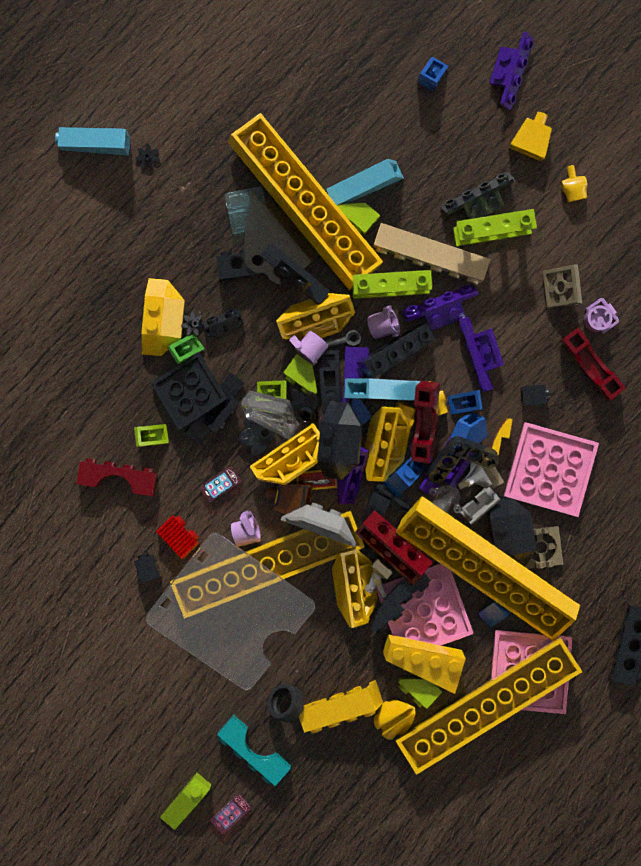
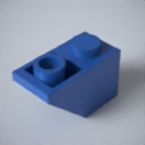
[450,412,488,448]
[384,457,427,497]

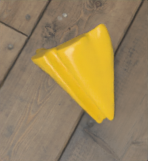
[374,700,416,740]

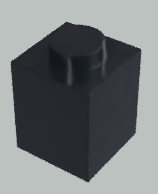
[520,384,550,406]
[134,552,162,583]

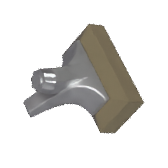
[458,454,504,489]
[365,555,393,598]

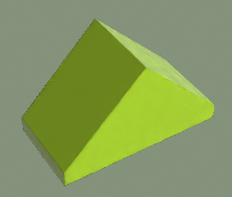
[257,381,287,401]
[134,424,169,447]

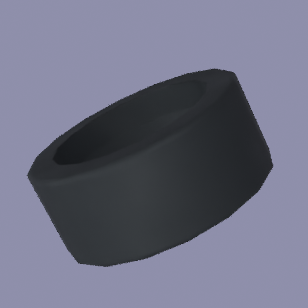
[267,683,305,723]

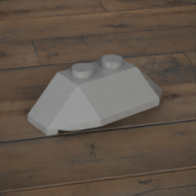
[281,502,356,547]

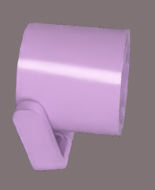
[584,298,619,334]
[367,306,400,339]
[289,331,329,365]
[231,511,261,547]

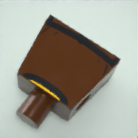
[266,481,313,515]

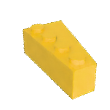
[383,634,466,694]
[299,680,383,733]

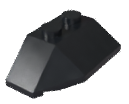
[317,401,362,480]
[490,496,537,567]

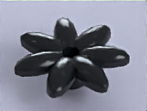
[135,144,160,169]
[181,311,204,335]

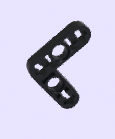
[428,436,499,483]

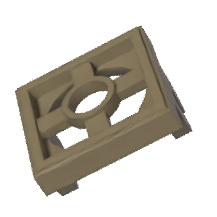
[543,265,582,309]
[525,526,563,569]

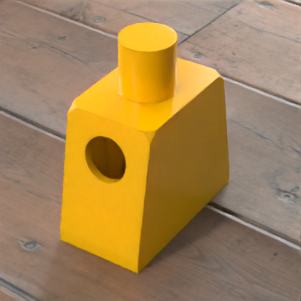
[509,112,552,161]

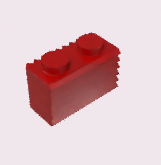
[156,515,200,559]

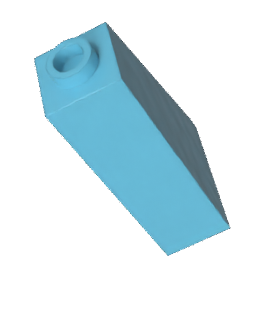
[55,127,130,156]
[327,159,404,206]
[345,379,420,401]

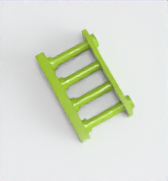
[453,209,537,247]
[353,270,432,299]

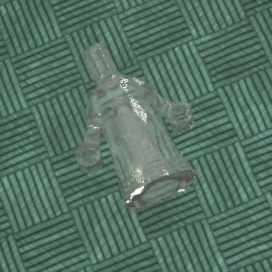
[429,477,463,514]

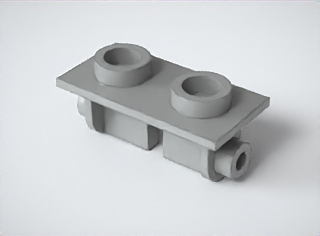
[460,487,501,525]

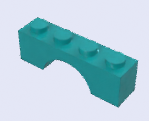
[217,714,291,786]

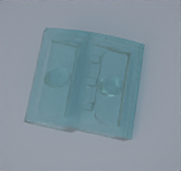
[224,186,270,234]

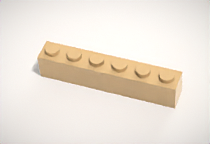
[373,223,491,285]

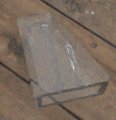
[241,391,298,439]

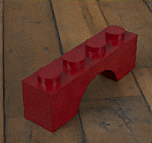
[560,327,626,401]
[411,381,440,463]
[76,458,158,496]

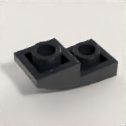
[358,492,391,528]

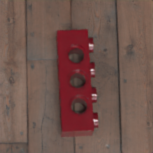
[355,510,433,585]

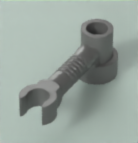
[325,330,361,348]

